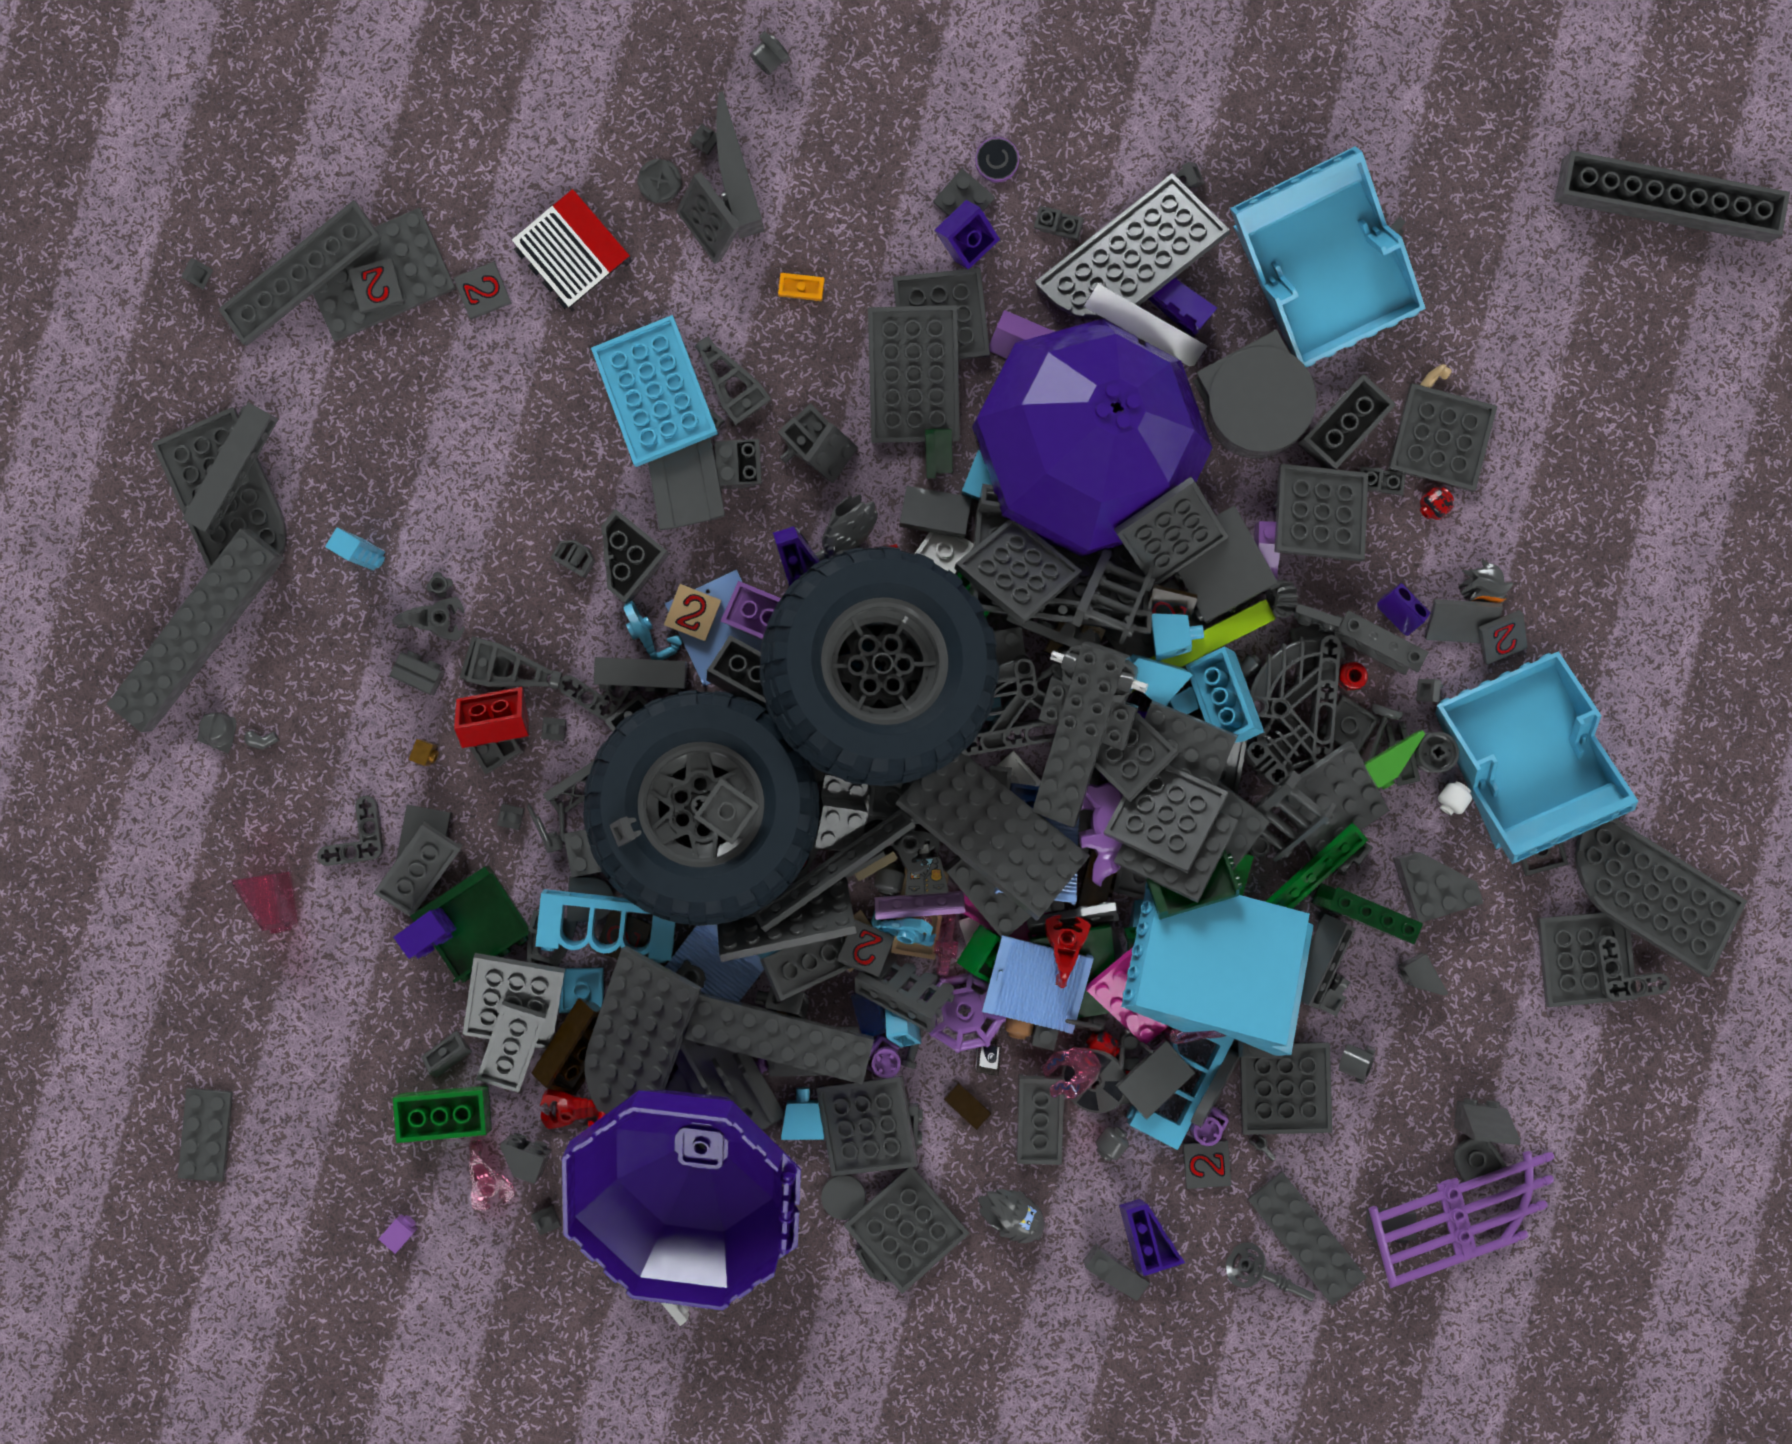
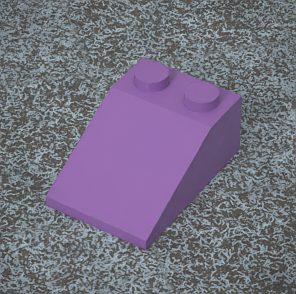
[721,581,781,640]

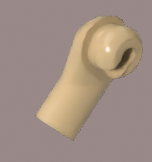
[1420,364,1452,388]

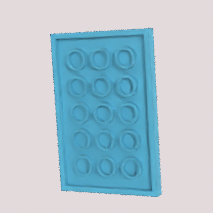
[591,315,718,467]

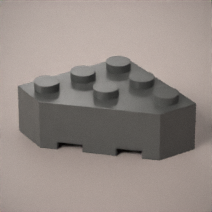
[601,509,670,604]
[1393,851,1483,923]

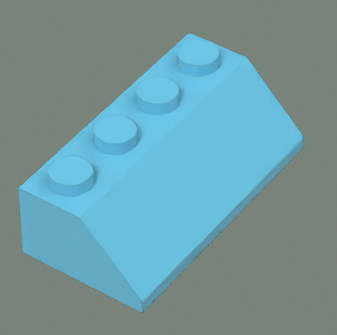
[1185,646,1264,743]

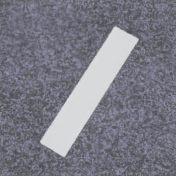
[1084,283,1207,366]

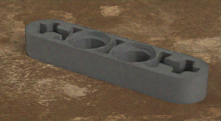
[1191,1049,1240,1128]

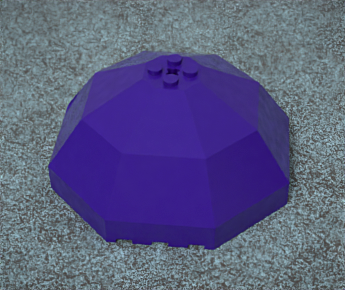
[972,319,1213,557]
[562,1090,801,1311]

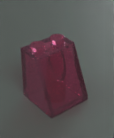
[232,871,298,934]

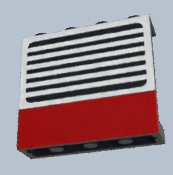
[512,189,632,312]

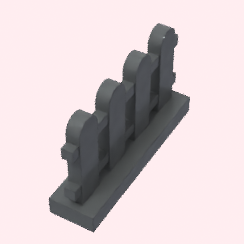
[855,953,955,1033]

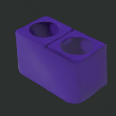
[1377,583,1431,636]

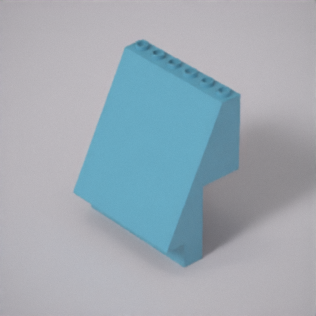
[1230,147,1426,367]
[1435,651,1639,864]
[1121,882,1314,1056]

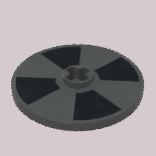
[1062,1048,1126,1113]

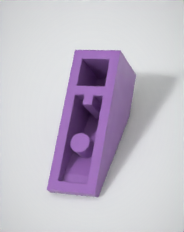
[1254,521,1280,591]

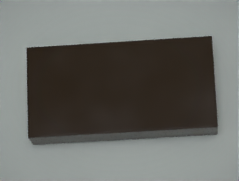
[944,1082,992,1130]

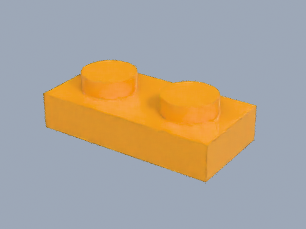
[778,273,825,301]

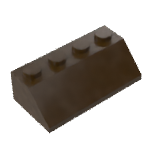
[531,998,601,1096]

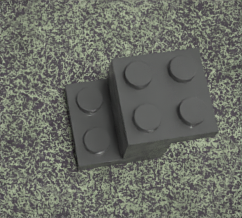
[814,773,868,851]

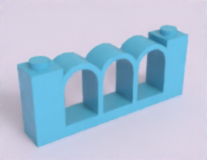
[536,889,676,963]
[1126,1029,1234,1150]

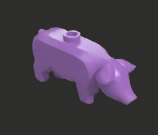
[1079,782,1123,886]

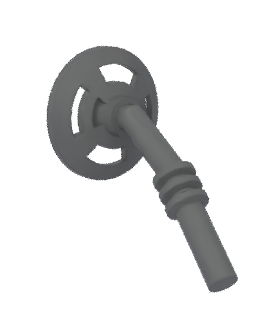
[1226,1242,1315,1302]

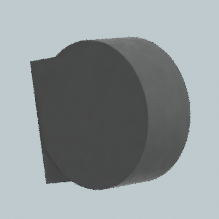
[1193,329,1316,459]

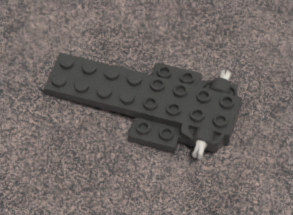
[1032,641,1148,828]

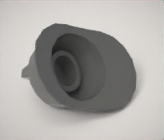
[197,712,236,754]

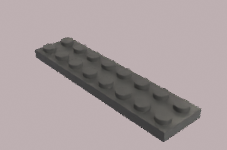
[219,200,382,346]

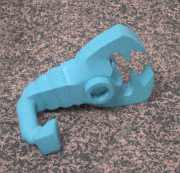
[624,601,682,660]
[871,896,936,947]

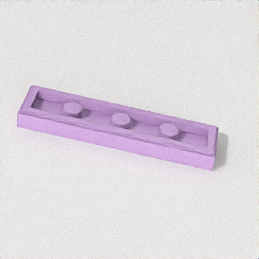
[874,891,965,920]

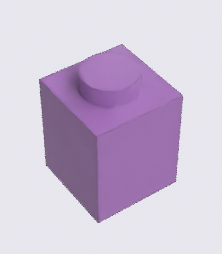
[378,1214,418,1254]

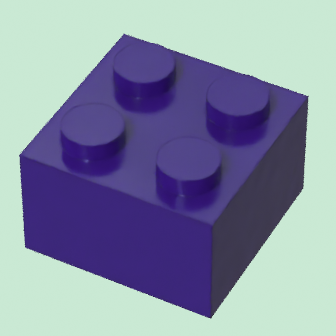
[934,200,1000,269]
[393,908,456,959]

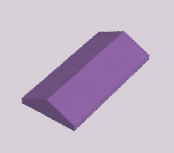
[989,310,1055,359]

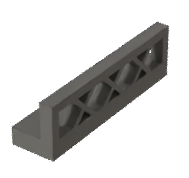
[543,761,594,814]

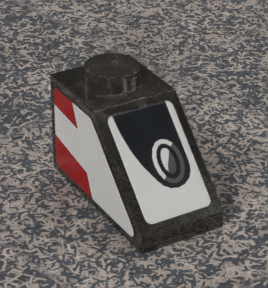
[974,1038,1002,1076]

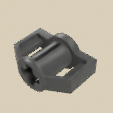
[551,540,596,579]

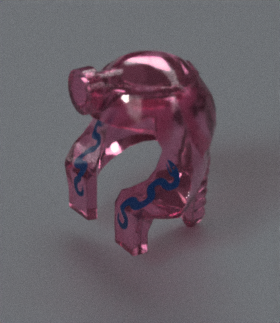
[1042,1047,1101,1099]

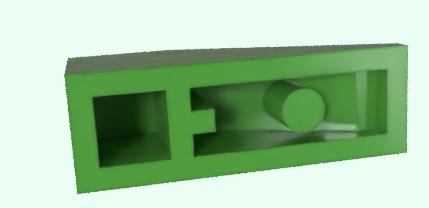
[1364,730,1425,790]

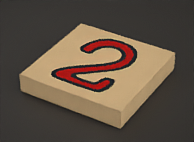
[664,584,722,641]

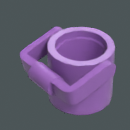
[867,1035,901,1078]
[1189,1106,1228,1146]

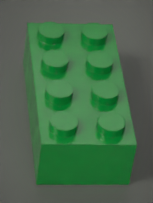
[393,1085,492,1143]

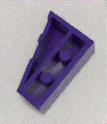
[1148,277,1217,338]
[773,526,820,586]
[1119,1199,1185,1276]

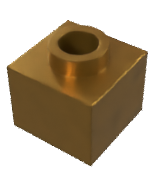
[408,739,439,766]

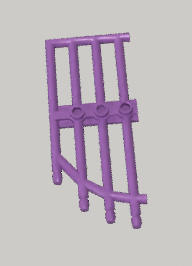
[1368,1151,1554,1288]

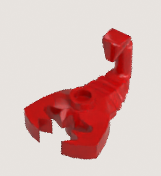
[1045,915,1091,988]
[540,1089,606,1129]

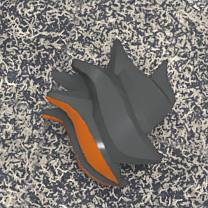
[1458,558,1514,604]

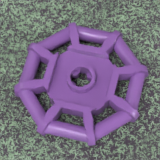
[925,972,1006,1053]

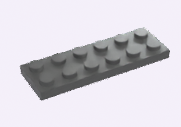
[1247,1171,1367,1305]

